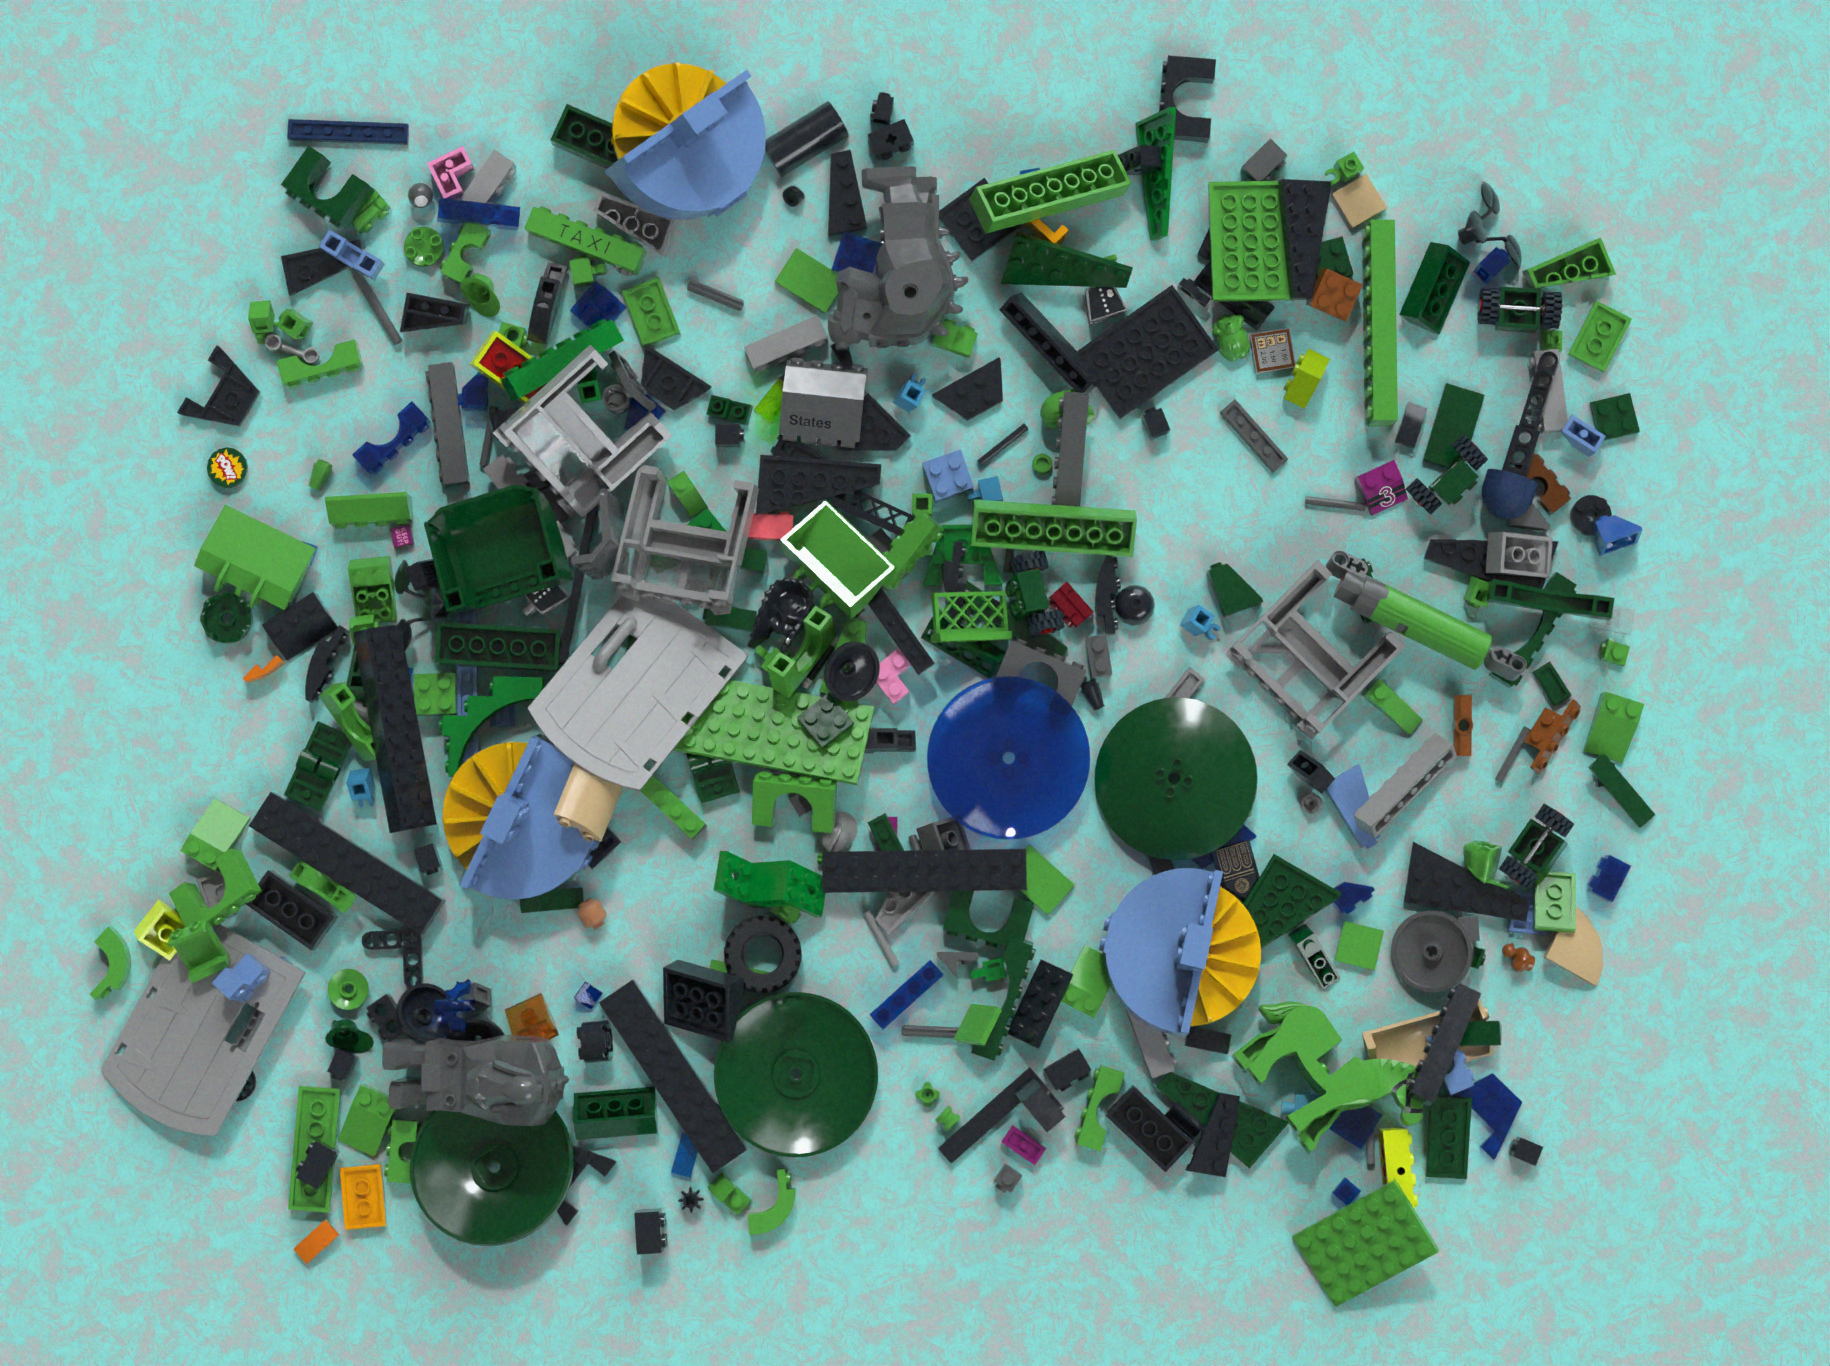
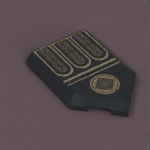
[1211,839,1260,902]

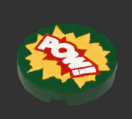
[207,447,248,488]

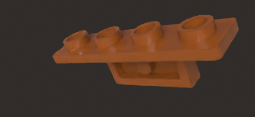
[1524,699,1581,775]

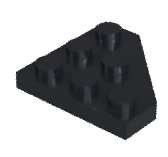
[835,393,911,451]

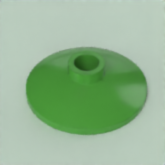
[328,969,369,1010]

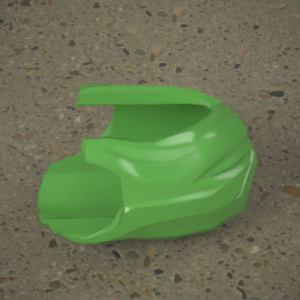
[1040,388,1095,429]

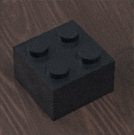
[1013,1076,1066,1132]
[634,1208,668,1255]

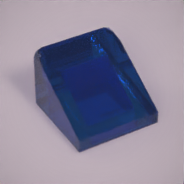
[574,981,603,1009]

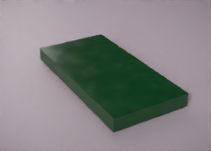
[1423,383,1485,468]
[1425,1095,1472,1179]

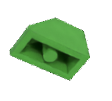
[667,471,708,518]

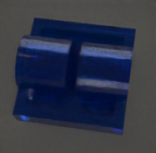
[569,281,627,329]

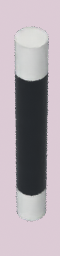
[801,636,839,690]

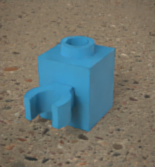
[892,372,926,413]
[966,476,1003,501]
[1180,605,1221,640]
[346,768,375,808]

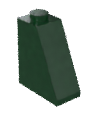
[1207,562,1263,617]

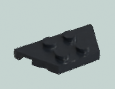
[641,345,712,411]
[932,357,1003,421]

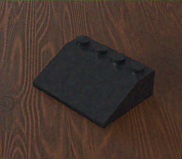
[663,960,744,1043]

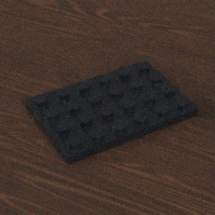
[1077,285,1219,419]

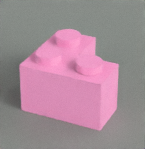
[427,146,475,204]
[876,648,911,705]

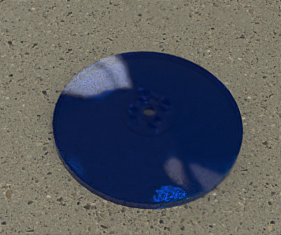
[927,676,1090,840]

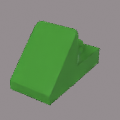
[707,1172,751,1215]

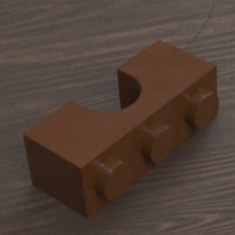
[1514,453,1571,516]

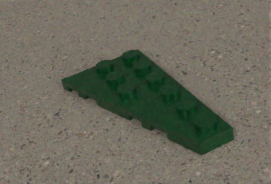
[1001,232,1133,288]

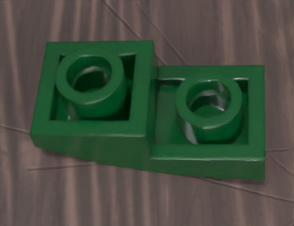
[706,395,753,425]

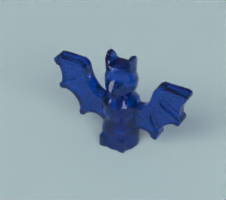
[434,979,476,1032]

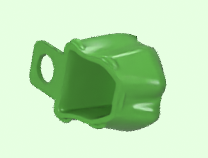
[1463,840,1512,888]

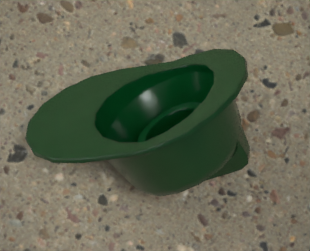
[325,1019,374,1053]

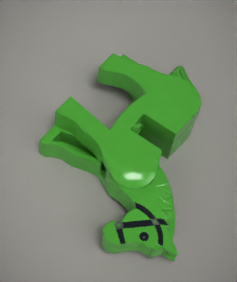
[1232,1001,1423,1154]

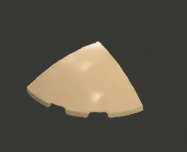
[1543,907,1603,986]

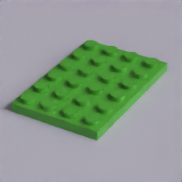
[1208,181,1293,302]
[1292,1179,1440,1307]

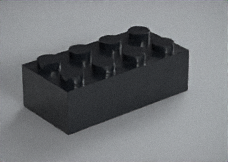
[245,870,338,950]
[1104,1085,1194,1172]

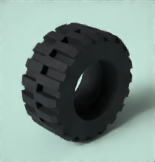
[724,915,802,993]

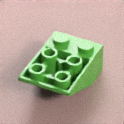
[348,556,397,623]

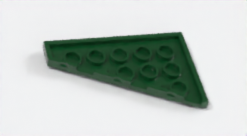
[1243,854,1343,949]

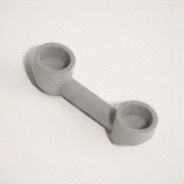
[265,334,320,365]

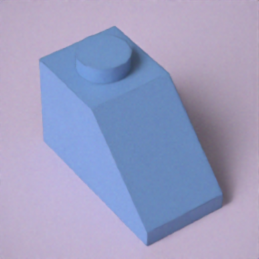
[1561,414,1606,457]

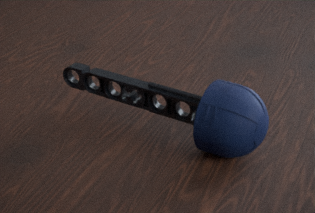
[1482,351,1559,519]

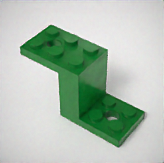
[713,851,826,918]

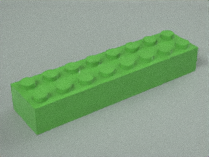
[969,150,1132,233]
[970,499,1137,557]

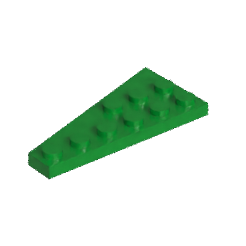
[1135,107,1176,241]

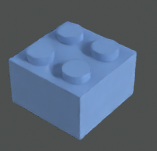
[922,449,974,503]

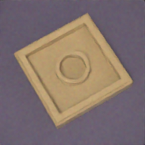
[1332,174,1387,229]

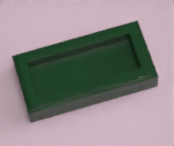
[1532,661,1572,707]

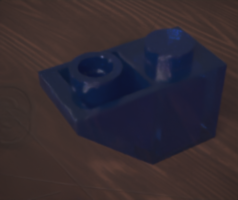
[1332,882,1375,915]

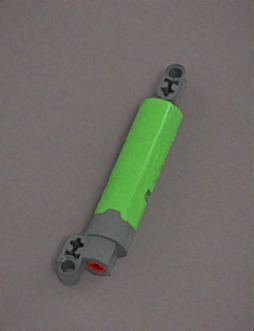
[1326,551,1527,681]

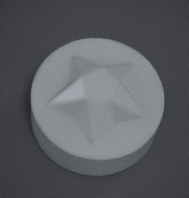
[1301,793,1323,814]

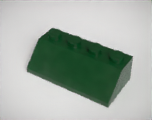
[1399,242,1470,335]
[573,1086,658,1140]

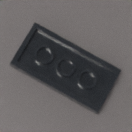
[1008,959,1074,1049]

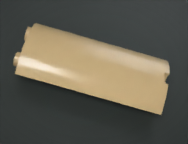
[554,764,623,842]
[1362,1000,1494,1066]

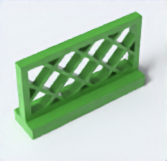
[931,591,1012,643]

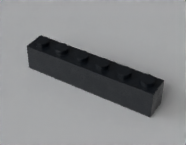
[999,292,1103,393]
[1407,983,1482,1107]

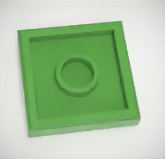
[1334,921,1384,970]
[954,1004,1002,1046]

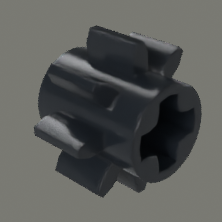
[678,1187,704,1213]

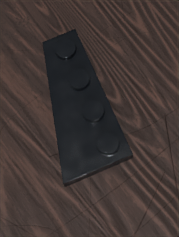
[828,150,867,237]
[281,240,363,296]
[1185,1092,1240,1177]

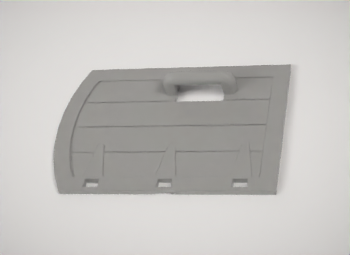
[527,580,749,791]
[101,924,306,1136]

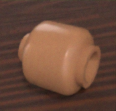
[577,898,607,930]

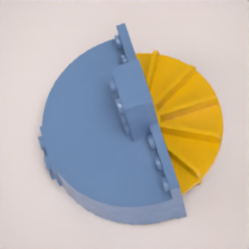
[604,62,766,220]
[442,734,600,899]
[1099,868,1261,1038]

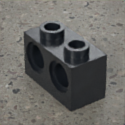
[366,994,404,1041]

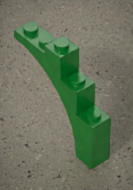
[439,676,545,778]

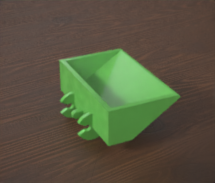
[780,500,896,619]
[194,505,316,610]

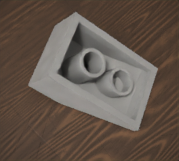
[1486,532,1553,578]

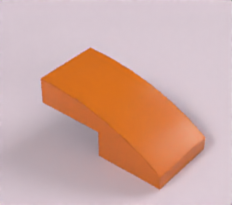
[242,655,286,683]
[293,1220,340,1264]

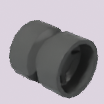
[602,384,631,415]

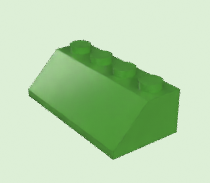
[325,492,413,529]

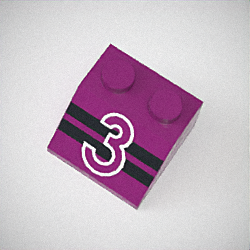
[1354,460,1408,516]

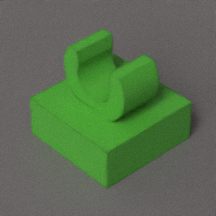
[1541,330,1562,352]

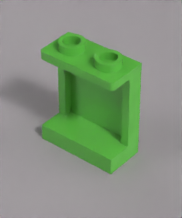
[168,919,230,983]

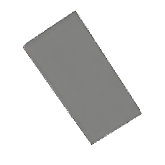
[1165,667,1205,699]

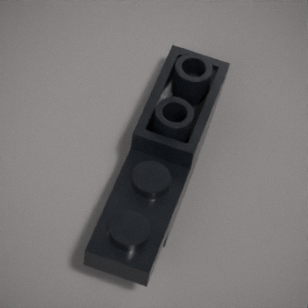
[527,262,568,345]
[943,541,969,624]
[1095,555,1121,636]
[305,625,349,703]
[865,728,916,753]

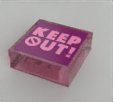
[390,524,415,549]

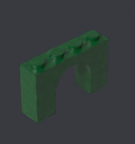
[281,146,375,230]
[702,548,768,632]
[943,891,1034,949]

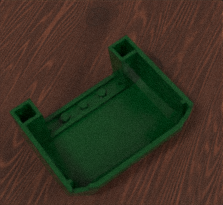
[424,484,573,614]

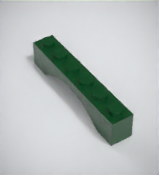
[1489,572,1577,688]
[1486,579,1615,621]
[971,935,1036,1061]

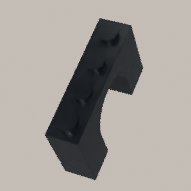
[1159,55,1216,143]

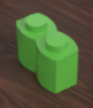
[932,319,978,358]

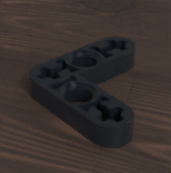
[362,929,424,988]

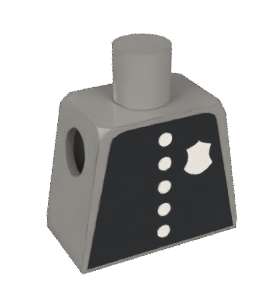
[1085,287,1127,325]
[521,585,570,618]

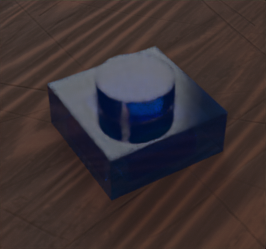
[1331,1177,1361,1206]

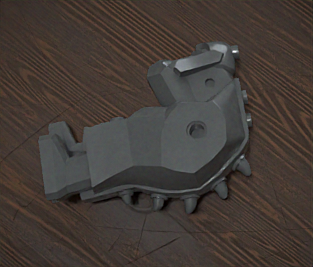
[827,166,968,350]
[382,1035,569,1126]

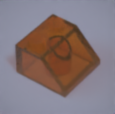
[505,993,559,1039]

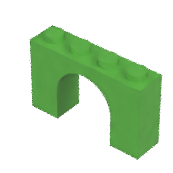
[767,606,836,698]
[752,771,837,833]
[169,848,262,927]

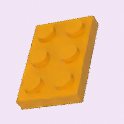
[340,1164,387,1230]

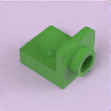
[1599,639,1630,666]

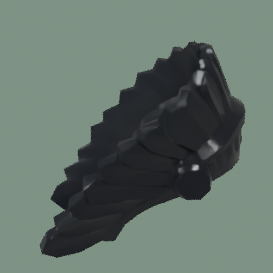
[747,577,815,654]

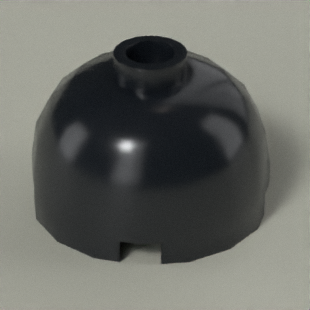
[1115,585,1155,626]

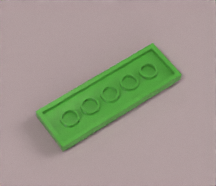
[288,1086,341,1213]

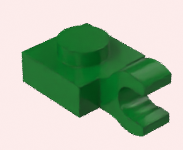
[969,958,1007,982]

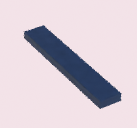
[287,119,409,145]

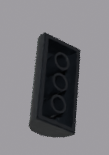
[765,101,849,178]

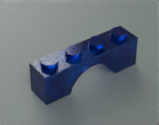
[437,198,520,231]
[352,401,431,475]
[869,960,944,1030]

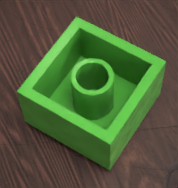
[414,673,457,716]

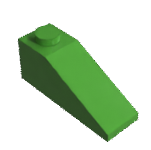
[1363,679,1423,735]

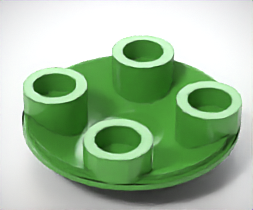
[404,227,444,267]

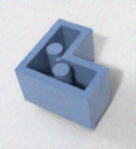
[212,953,270,1002]

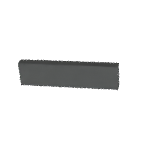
[1220,399,1288,473]

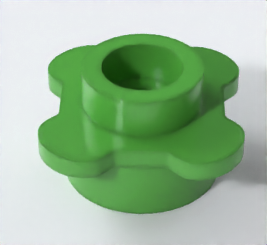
[915,1082,940,1107]

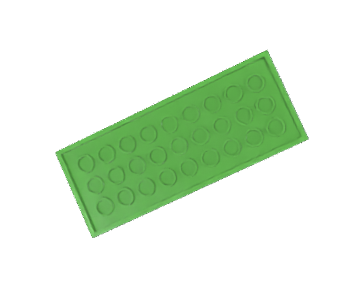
[673,680,875,785]

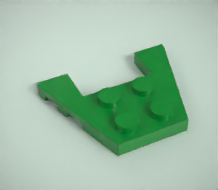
[923,524,1002,586]

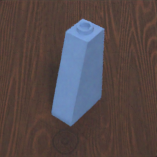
[1325,764,1380,849]

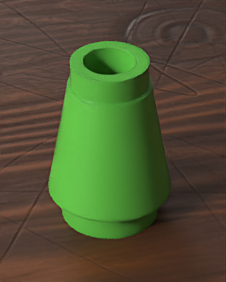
[308,459,333,490]

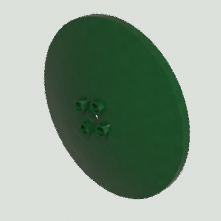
[1094,697,1258,860]
[714,992,878,1157]
[410,1110,574,1246]

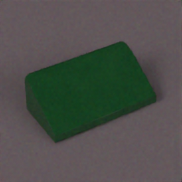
[1460,1021,1502,1046]

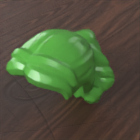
[1212,314,1250,362]

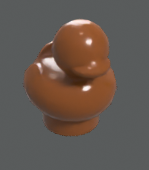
[1502,943,1535,972]

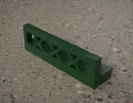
[920,613,1006,679]

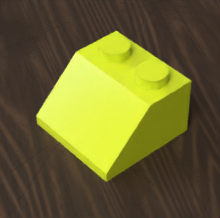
[133,899,186,961]

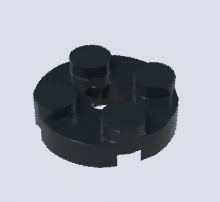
[1570,495,1612,536]

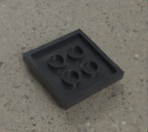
[939,178,1020,262]

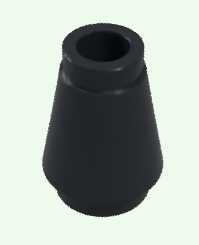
[1081,679,1105,711]

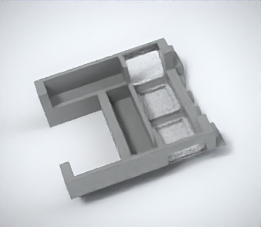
[493,345,672,518]
[611,465,759,615]
[1225,560,1405,739]

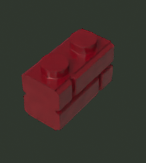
[1048,582,1094,629]

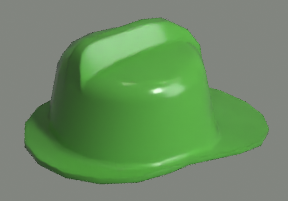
[460,273,500,317]

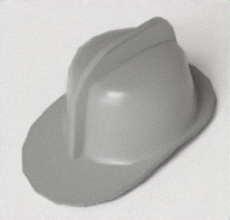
[817,812,857,853]

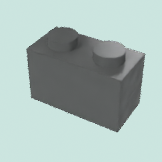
[1240,138,1288,181]
[1085,634,1112,679]

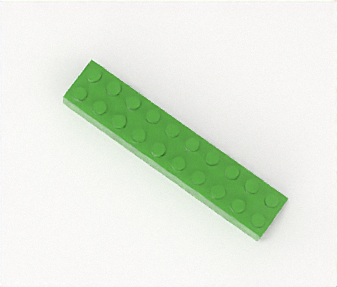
[1362,220,1398,426]

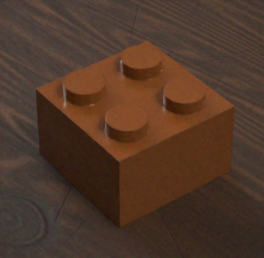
[1306,267,1363,322]

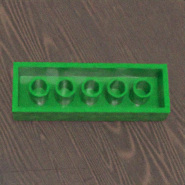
[500,318,624,401]

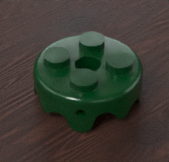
[200,592,253,644]

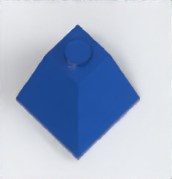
[1593,515,1642,556]

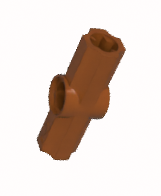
[1452,695,1473,756]

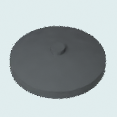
[1391,910,1474,992]

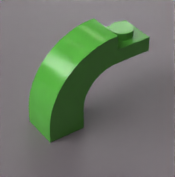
[289,859,356,913]
[89,927,131,1000]
[748,1168,796,1235]

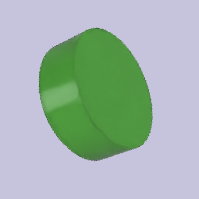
[1032,454,1052,474]

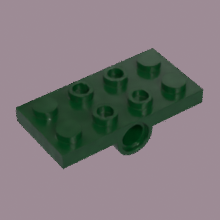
[284,721,353,812]
[686,753,740,804]

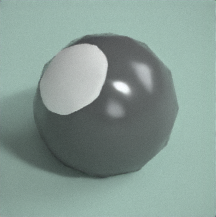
[408,183,433,208]

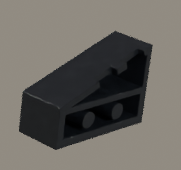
[400,293,470,333]

